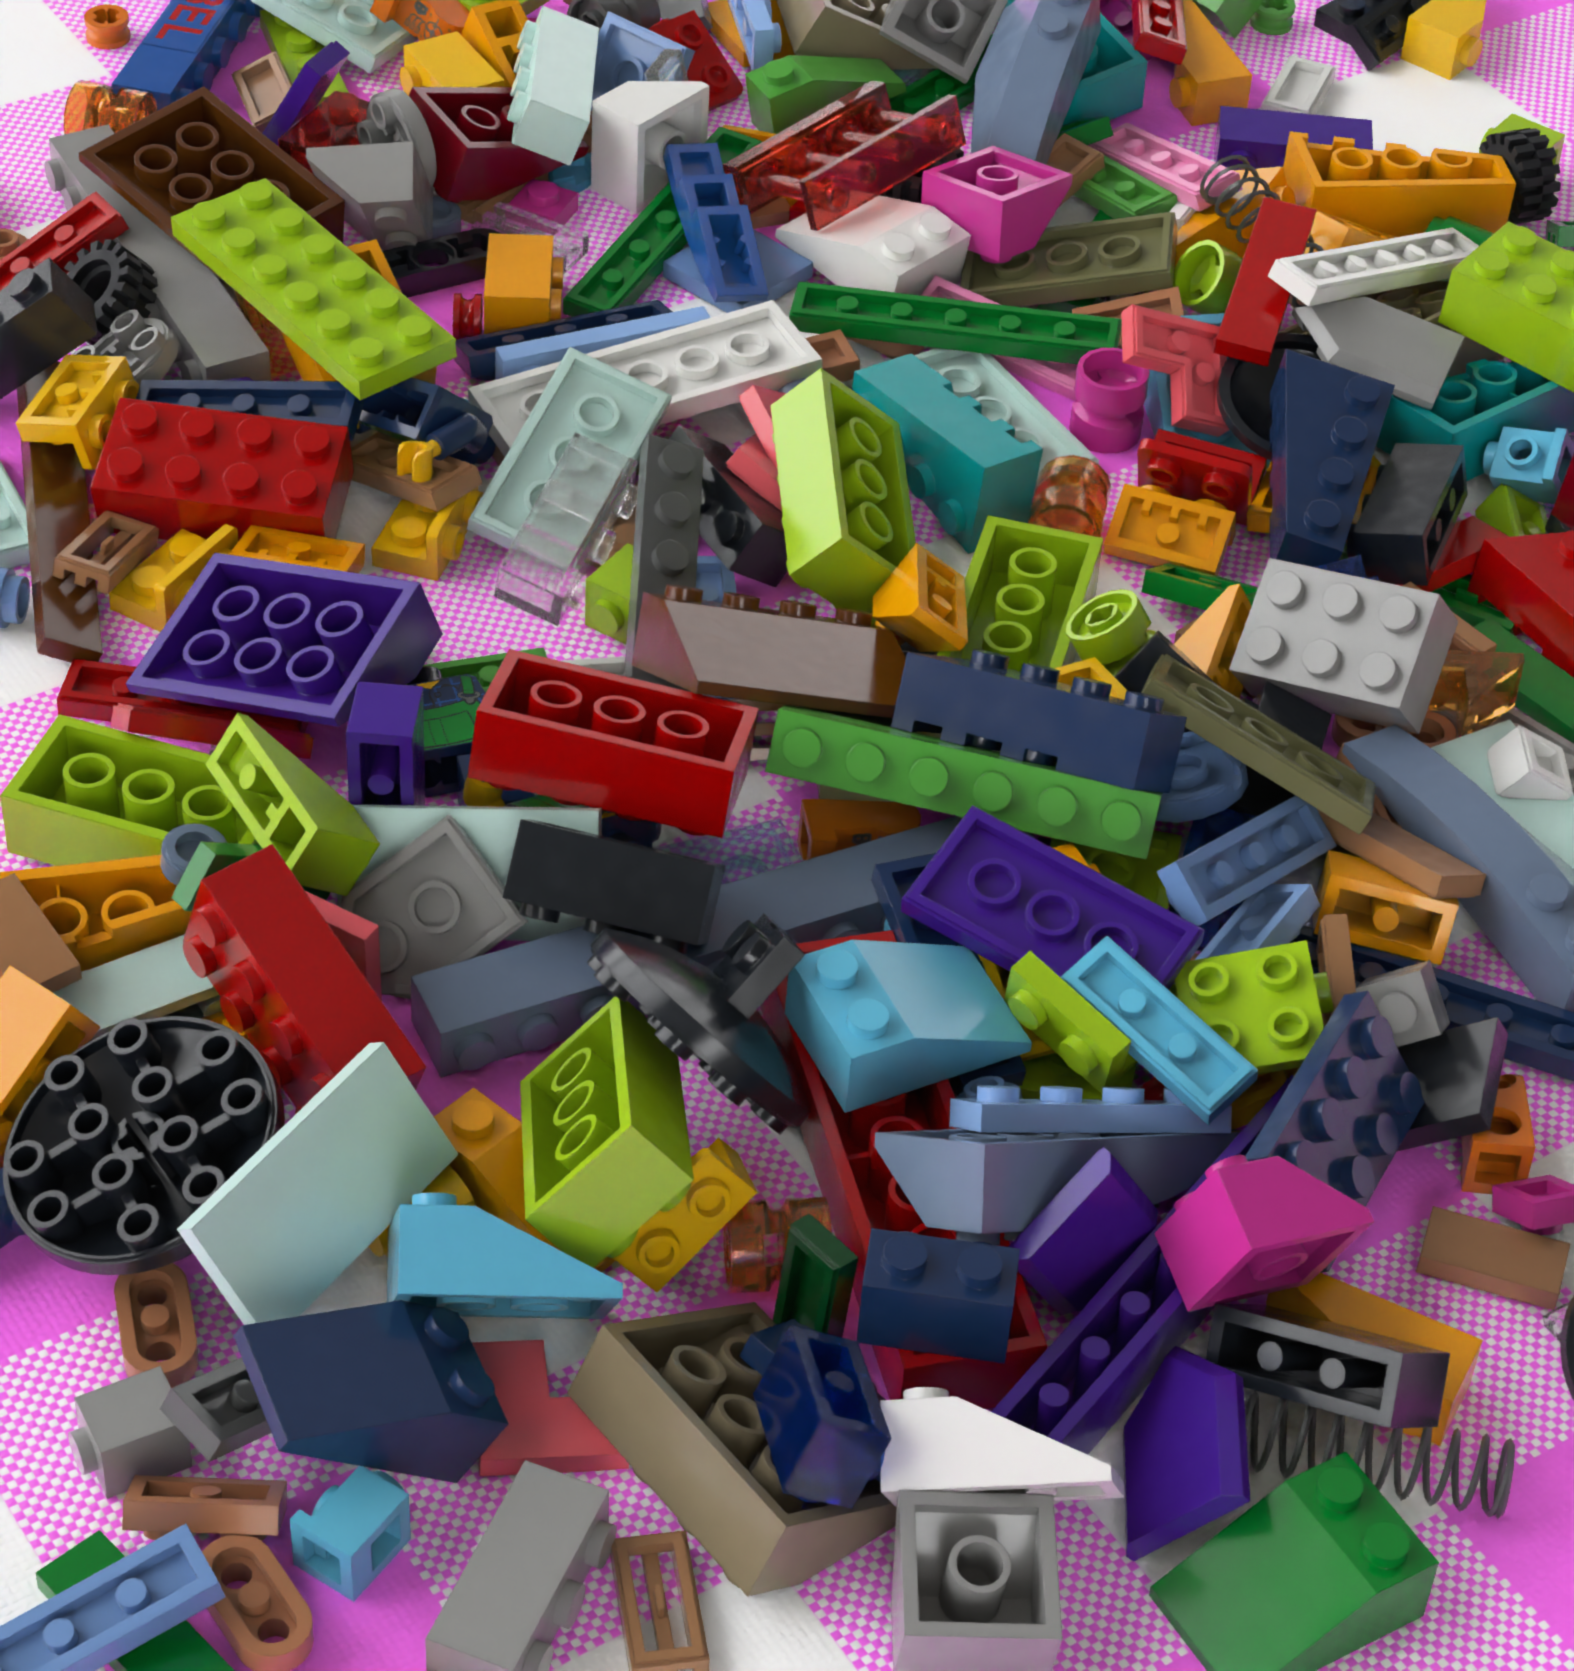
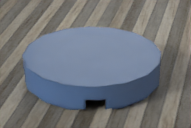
[1156,732,1249,823]

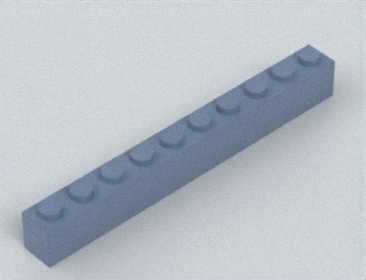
[411,816,1036,1078]

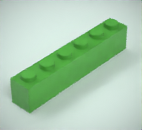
[765,705,1163,860]

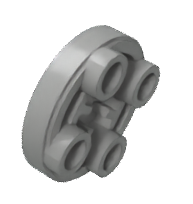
[357,88,437,187]
[72,309,178,387]

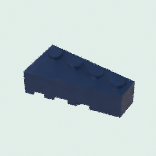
[1269,349,1395,572]
[891,649,1187,793]

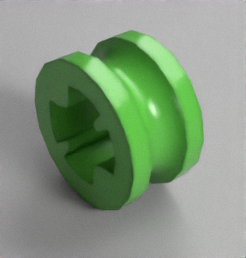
[1250,0,1296,36]

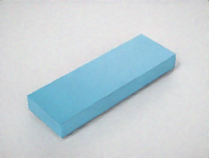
[1060,936,1258,1125]

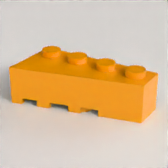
[1283,131,1516,237]

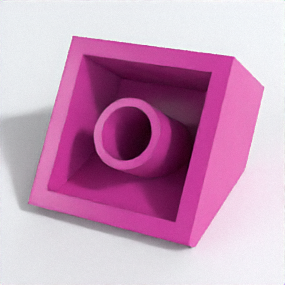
[921,146,1073,263]
[1154,1155,1374,1312]

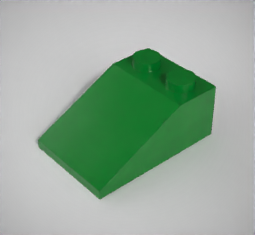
[1149,1452,1439,1671]

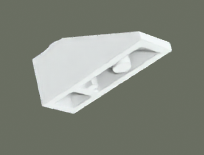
[880,1387,1124,1507]

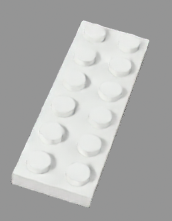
[468,300,822,457]

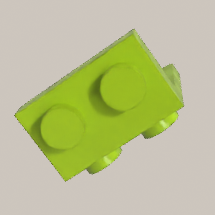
[1174,940,1334,1074]
[1004,951,1177,1094]

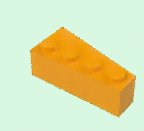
[0,855,192,972]

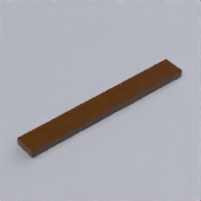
[17,361,103,663]

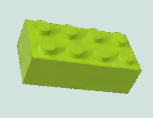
[1438,221,1574,393]
[770,368,916,625]
[937,515,1103,672]
[0,714,259,866]
[520,996,694,1268]

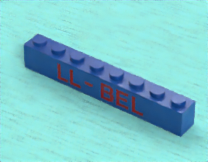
[111,0,263,129]

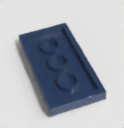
[1246,990,1425,1273]

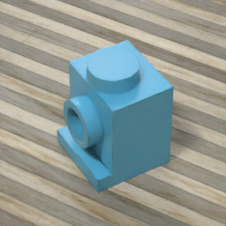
[1483,426,1574,504]
[290,1466,411,1602]

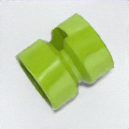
[1173,239,1243,314]
[1066,589,1156,677]

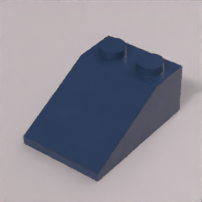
[233,1300,509,1483]

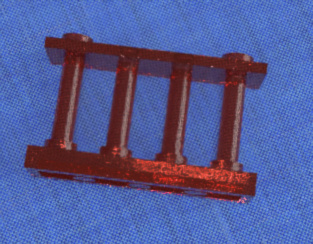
[723,81,966,231]

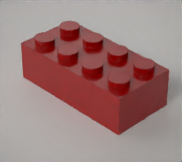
[90,397,354,541]
[468,649,759,838]
[183,844,426,1114]

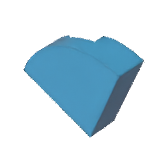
[548,152,591,193]

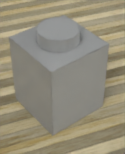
[1355,960,1450,1047]
[68,1366,193,1499]

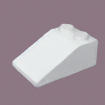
[775,190,971,295]

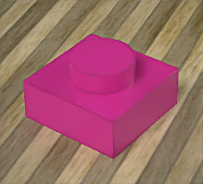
[508,179,578,236]
[1492,1174,1574,1235]

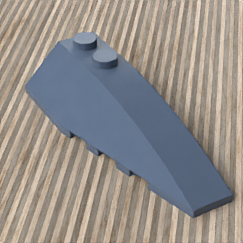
[970,0,1101,165]
[1342,724,1574,1012]
[875,1129,1242,1245]

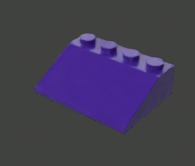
[126,553,443,727]

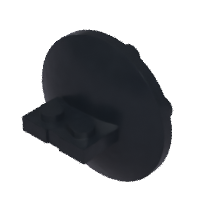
[587,913,811,1135]
[3,1016,285,1275]

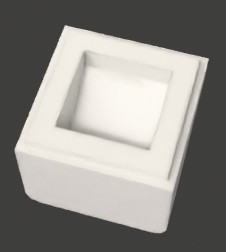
[1487,725,1573,800]

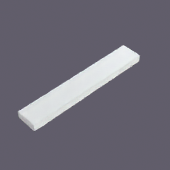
[1268,227,1479,307]

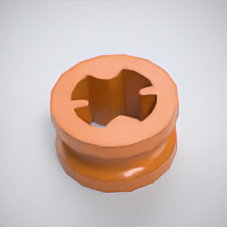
[84,4,131,50]

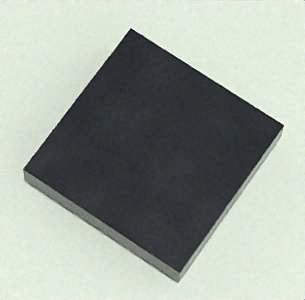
[1397,1017,1508,1151]

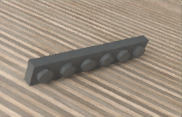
[624,434,704,691]

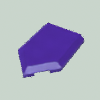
[1008,1147,1158,1316]
[1122,1346,1251,1562]

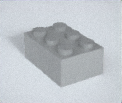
[1229,558,1458,734]

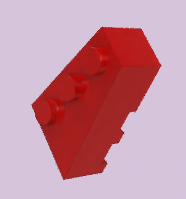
[1467,530,1574,677]

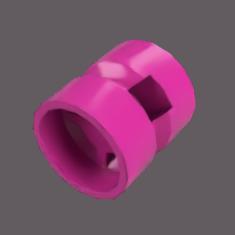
[1069,348,1150,454]

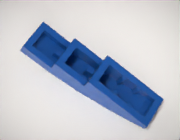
[663,143,769,303]

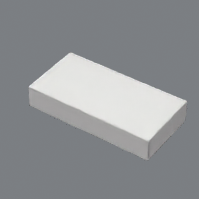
[1261,55,1336,115]

